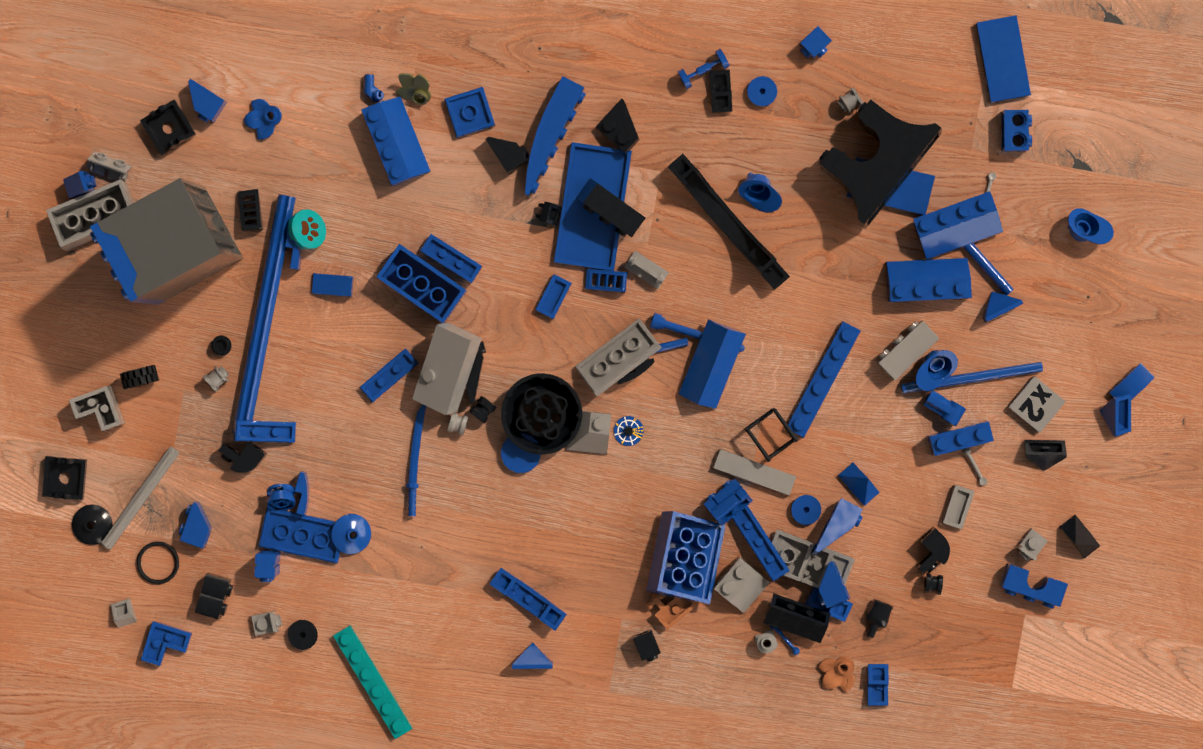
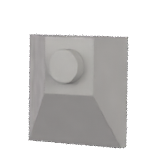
[567,411,611,454]

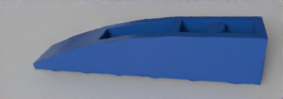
[525,76,586,196]

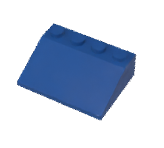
[646,511,726,604]

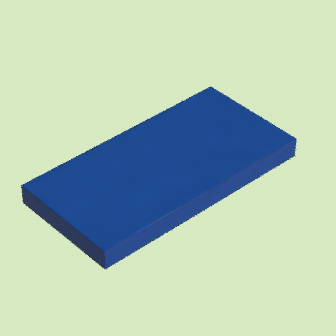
[976,15,1031,103]
[846,157,935,215]
[259,507,341,563]

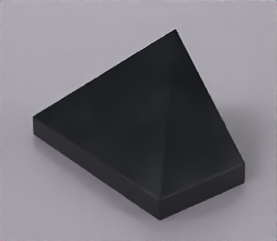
[1024,440,1067,471]
[1059,514,1100,558]

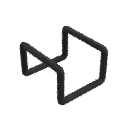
[745,408,798,462]

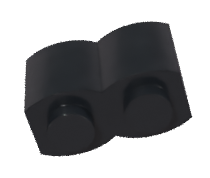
[195,572,234,619]

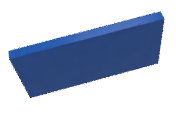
[554,142,632,271]

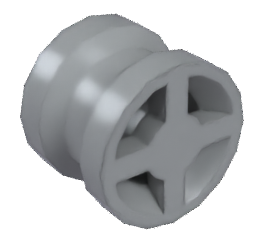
[447,413,469,436]

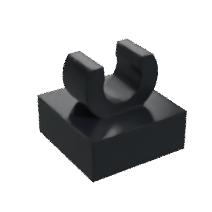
[535,201,562,226]

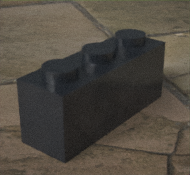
[763,593,831,643]

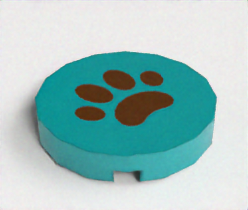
[288,209,326,250]

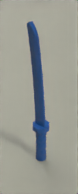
[406,405,426,516]

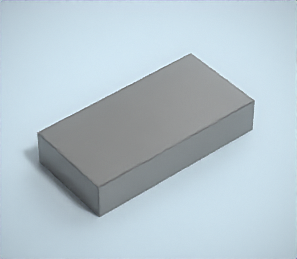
[942,485,975,529]

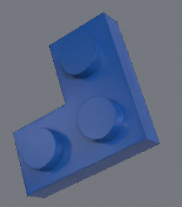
[141,621,192,666]

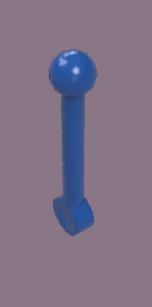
[769,625,800,655]

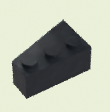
[576,178,646,238]

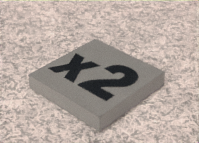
[1008,376,1066,433]

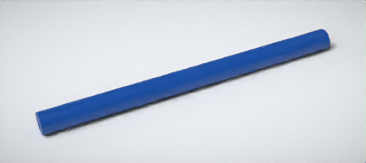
[901,362,1043,394]

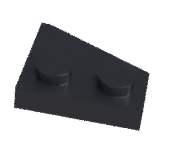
[596,99,640,154]

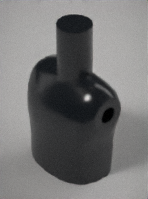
[865,599,893,638]

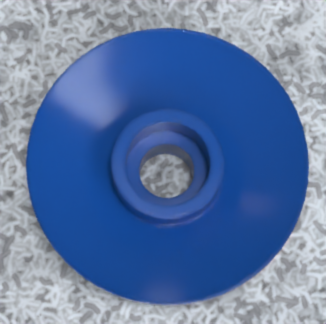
[331,514,371,554]

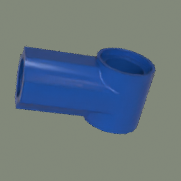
[923,390,967,426]

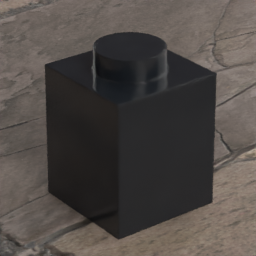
[633,629,661,662]

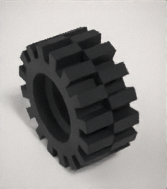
[120,365,159,389]

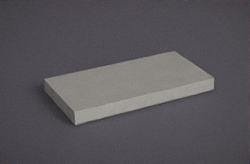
[575,318,662,396]

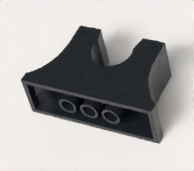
[819,99,942,229]

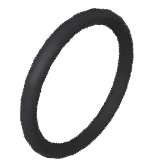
[137,541,179,584]

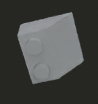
[713,556,770,613]

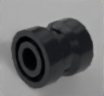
[469,395,497,424]

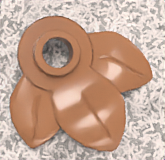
[818,656,855,693]

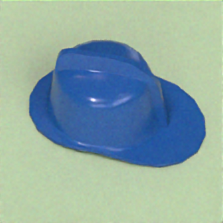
[738,172,782,212]
[1068,208,1114,244]
[916,350,958,391]

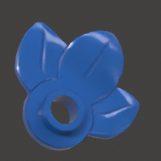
[243,99,282,140]

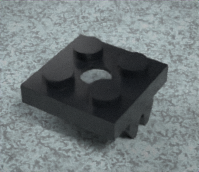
[140,99,196,155]
[42,456,87,500]

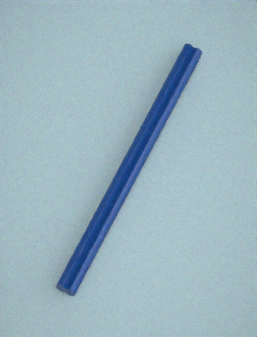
[232,194,296,433]

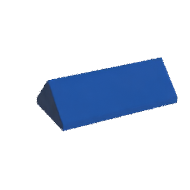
[679,319,746,408]

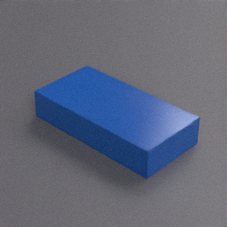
[536,274,572,319]

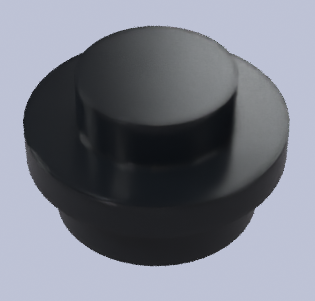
[211,335,232,356]

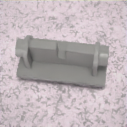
[87,152,132,182]
[624,251,669,289]

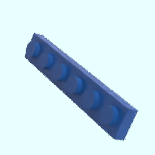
[788,321,861,438]

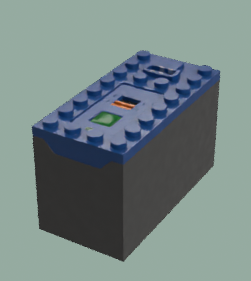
[90,178,244,304]

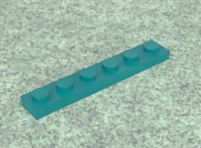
[333,625,413,739]

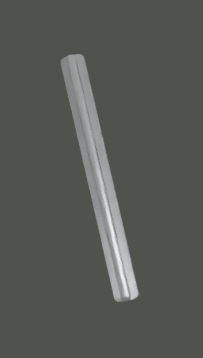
[102,447,179,549]

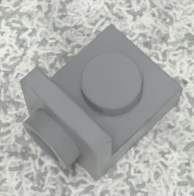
[1016,528,1048,561]
[251,610,282,636]

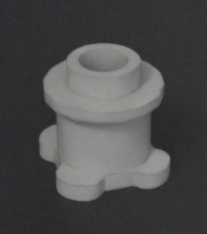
[838,87,863,113]
[203,366,229,392]
[755,630,778,653]

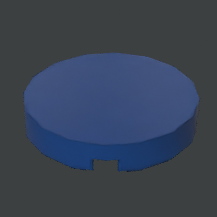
[501,433,541,473]

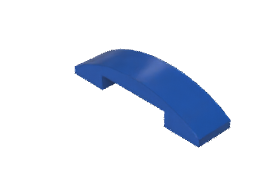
[490,568,567,631]

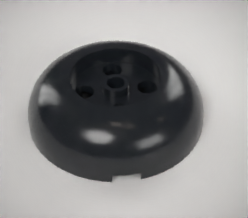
[501,373,582,455]

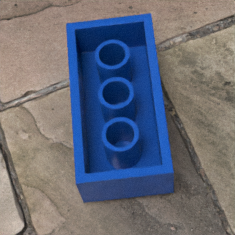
[377,244,467,323]

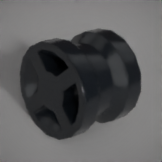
[924,573,943,595]

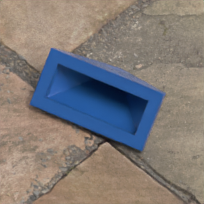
[983,291,1024,322]
[1100,393,1131,436]
[838,462,880,506]
[512,642,553,669]

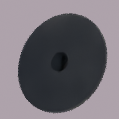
[287,620,318,650]

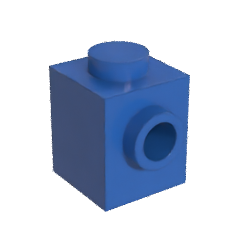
[799,26,832,59]

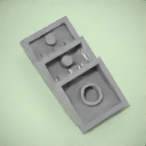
[772,529,855,589]

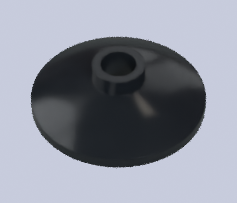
[72,504,113,545]

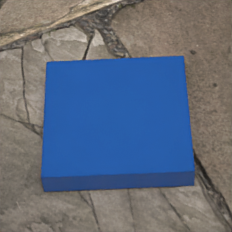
[445,87,496,138]

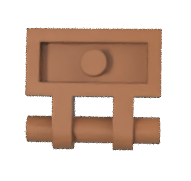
[645,593,698,630]

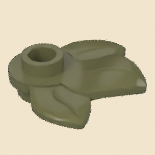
[396,73,431,105]

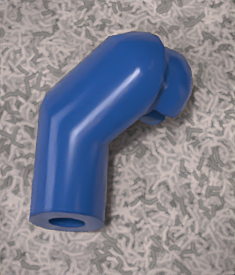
[364,74,384,102]

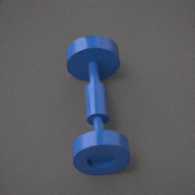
[677,49,730,89]

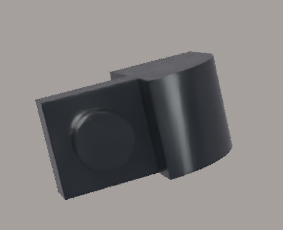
[218,442,268,473]
[916,527,950,573]

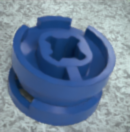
[267,484,295,511]

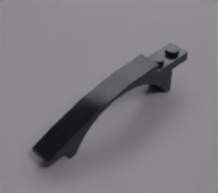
[668,154,790,290]

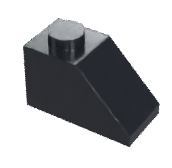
[486,137,529,174]

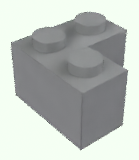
[69,386,125,431]

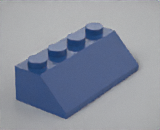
[361,96,431,187]
[913,191,1003,260]
[886,258,972,302]

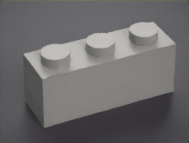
[877,321,940,381]

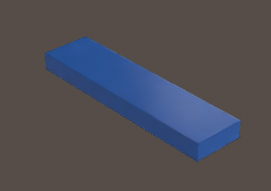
[732,506,790,582]

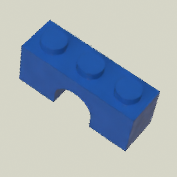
[927,421,994,456]
[1000,563,1068,609]

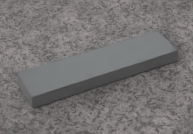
[713,449,796,496]

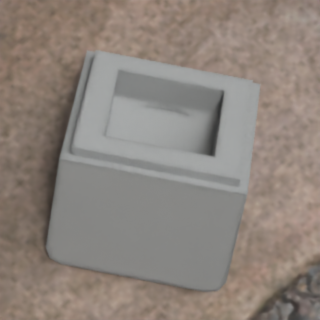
[111,598,137,627]

